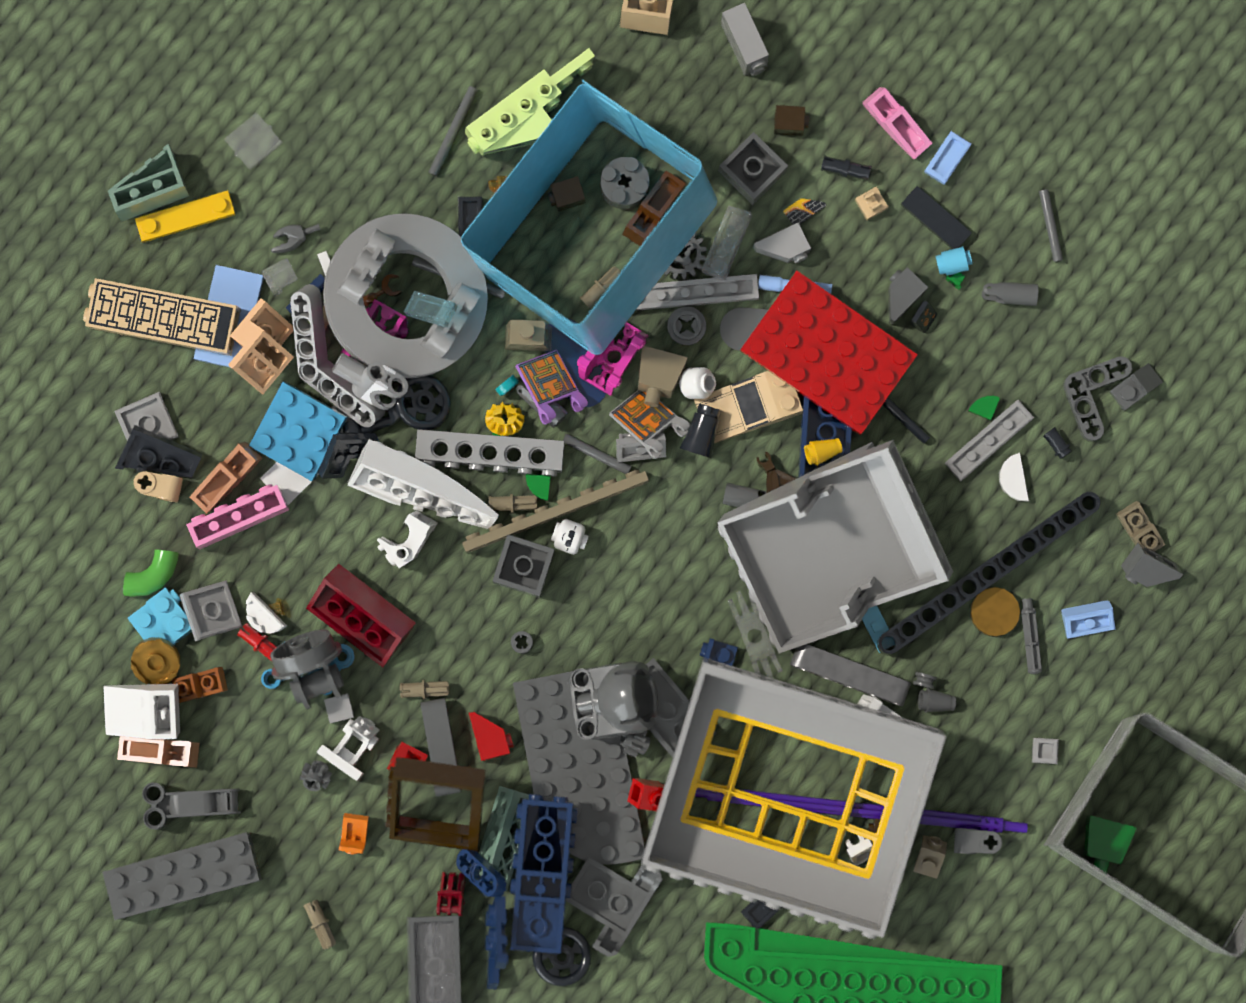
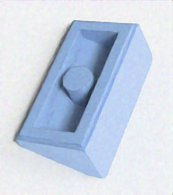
[1061,600,1115,639]

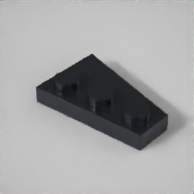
[115,425,202,478]

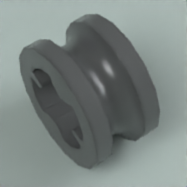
[511,631,533,654]
[913,672,937,690]

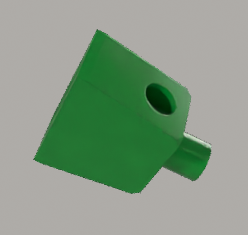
[1084,815,1136,874]

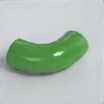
[123,550,179,597]

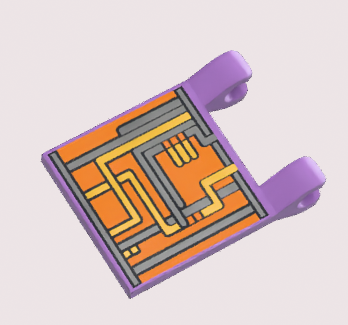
[515,350,588,424]

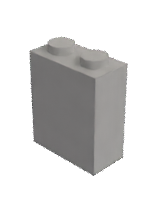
[721,3,769,76]

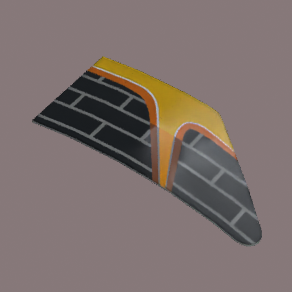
[783,199,826,225]

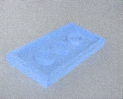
[194,265,264,368]

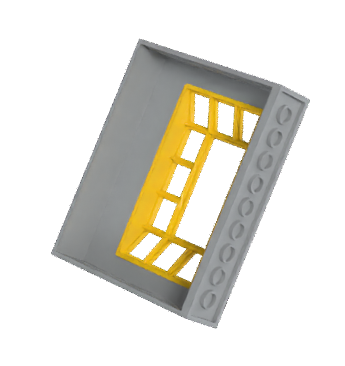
[642,657,946,939]

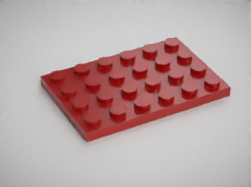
[740,271,918,435]

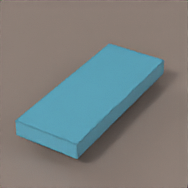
[862,605,895,653]

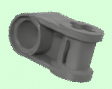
[954,828,1002,854]

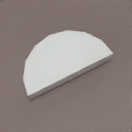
[999,453,1029,501]
[246,592,287,634]

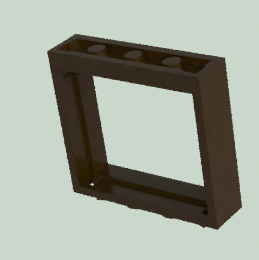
[385,757,486,851]

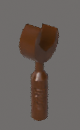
[363,274,402,307]

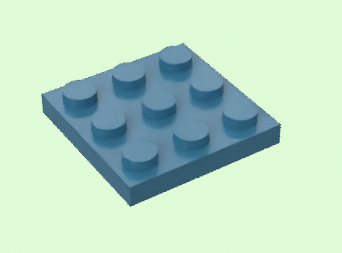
[249,382,348,481]

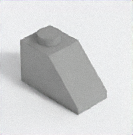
[753,223,811,263]

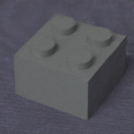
[718,132,788,205]
[492,534,555,598]

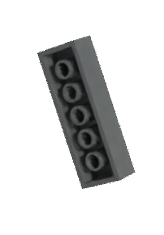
[102,832,262,920]

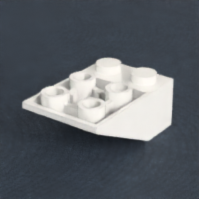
[104,684,180,739]

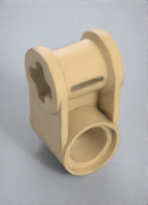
[134,471,183,503]

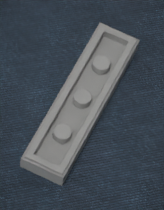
[944,400,1034,482]

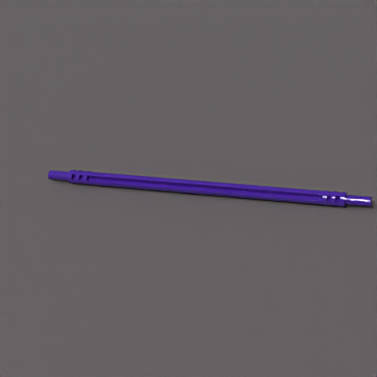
[694,788,1028,833]

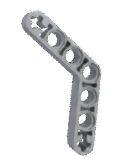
[291,284,385,427]

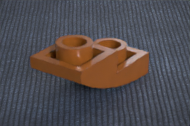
[172,667,228,703]

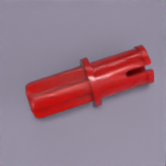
[237,623,276,661]

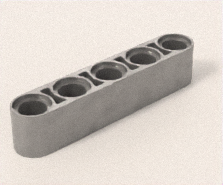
[790,644,911,707]

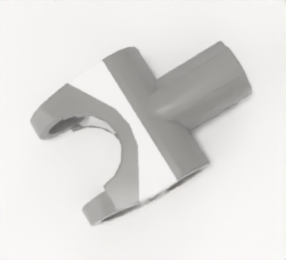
[332,353,408,410]

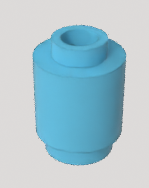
[936,247,973,276]

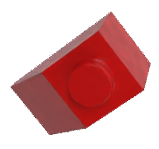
[469,712,514,761]

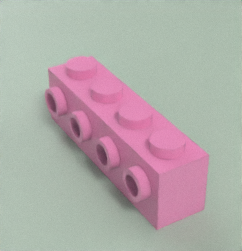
[187,484,289,549]

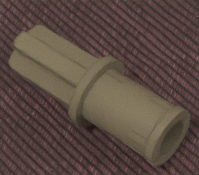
[580,266,621,309]
[489,494,537,513]
[400,680,450,699]
[303,899,336,949]

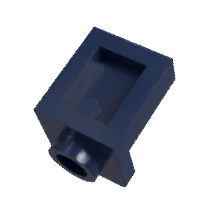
[699,638,738,666]

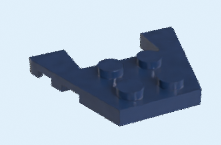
[485,896,508,990]

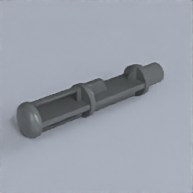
[1021,598,1042,675]

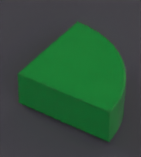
[968,396,1000,421]
[526,474,550,501]

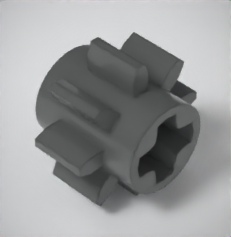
[620,731,650,757]
[300,761,332,791]

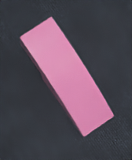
[862,87,932,159]

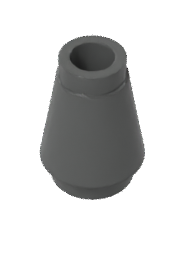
[918,688,956,713]

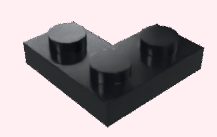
[318,433,379,479]

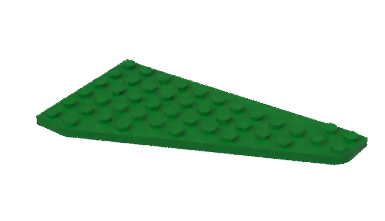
[704,922,1002,1003]

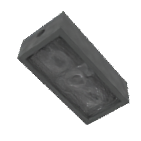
[407,915,461,1003]

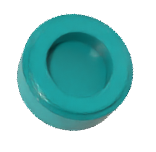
[495,374,519,396]

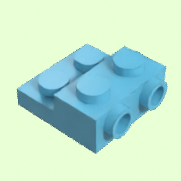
[128,588,192,645]

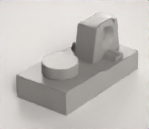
[616,433,666,462]

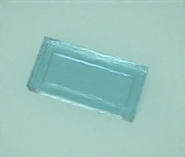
[404,291,458,327]

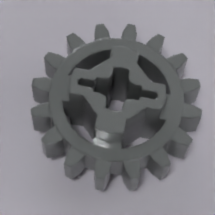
[664,232,706,281]

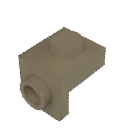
[913,835,947,879]

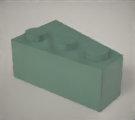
[108,144,189,222]

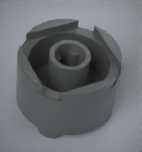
[601,157,649,210]

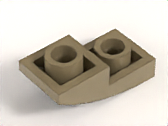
[1116,501,1165,552]

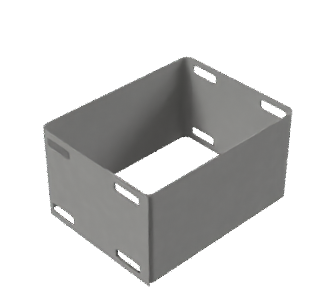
[1043,713,1246,956]

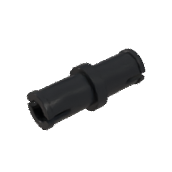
[821,155,872,181]

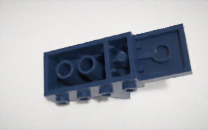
[510,794,578,954]

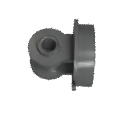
[270,629,344,710]

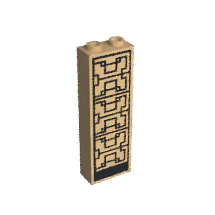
[83,278,241,356]

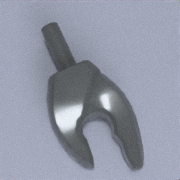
[271,224,321,253]

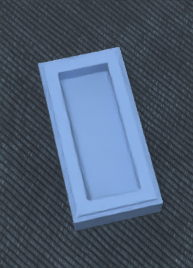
[924,131,971,185]

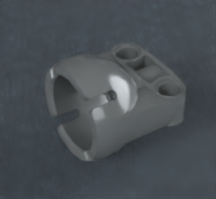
[571,661,659,740]

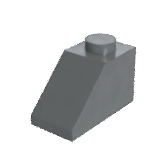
[888,267,928,325]
[1121,543,1183,587]

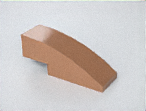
[190,441,262,514]
[117,736,200,768]

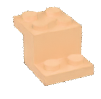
[228,299,294,394]

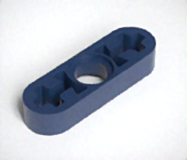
[456,849,506,897]

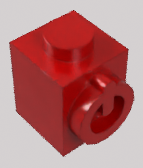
[627,778,664,811]

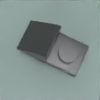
[1109,363,1163,411]

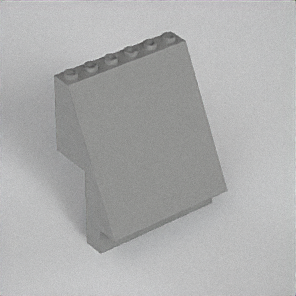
[717,440,953,653]

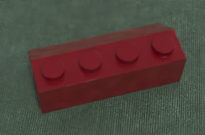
[306,564,416,668]

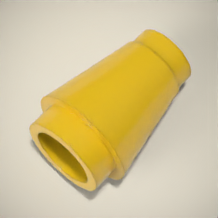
[804,438,843,465]

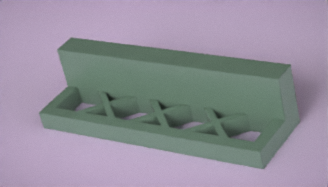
[479,786,529,892]

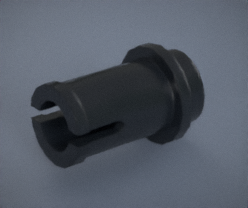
[1043,427,1072,459]

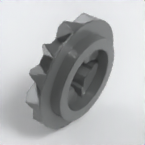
[667,307,706,345]

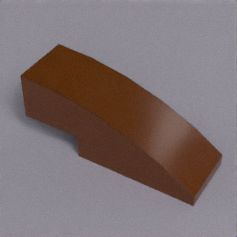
[622,170,686,247]

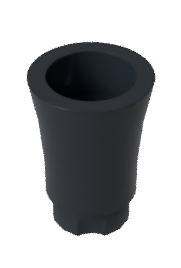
[680,403,722,459]

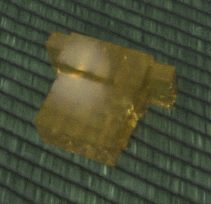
[268,598,285,616]

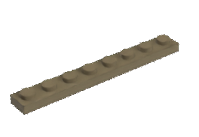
[462,469,649,554]

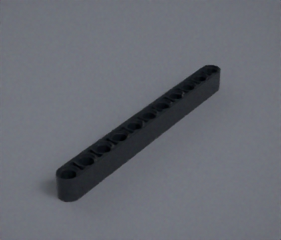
[877,492,1100,655]

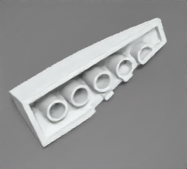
[347,439,498,529]

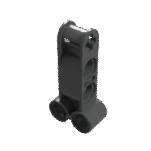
[142,782,241,830]

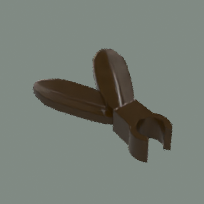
[756,452,795,493]

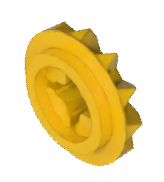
[485,401,524,436]

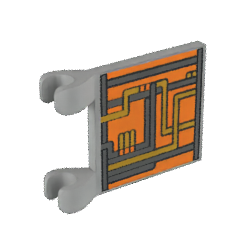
[609,390,690,459]

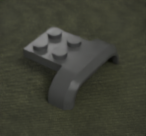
[565,857,662,957]

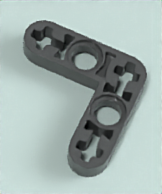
[1063,356,1132,442]

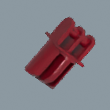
[436,872,466,916]

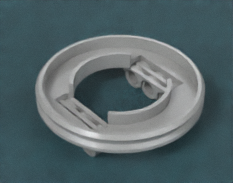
[323,214,488,378]

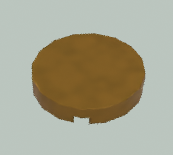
[971,587,1020,636]
[131,638,181,685]

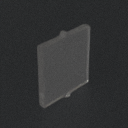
[224,112,282,170]

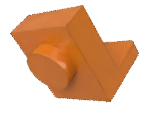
[339,813,369,854]

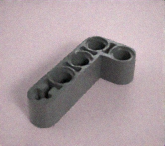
[421,698,462,797]

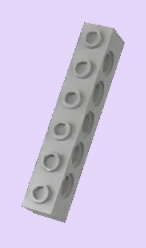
[415,430,564,476]

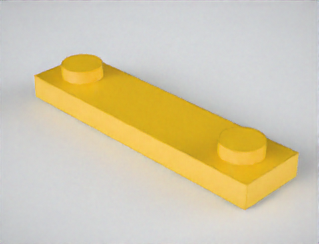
[135,191,236,243]

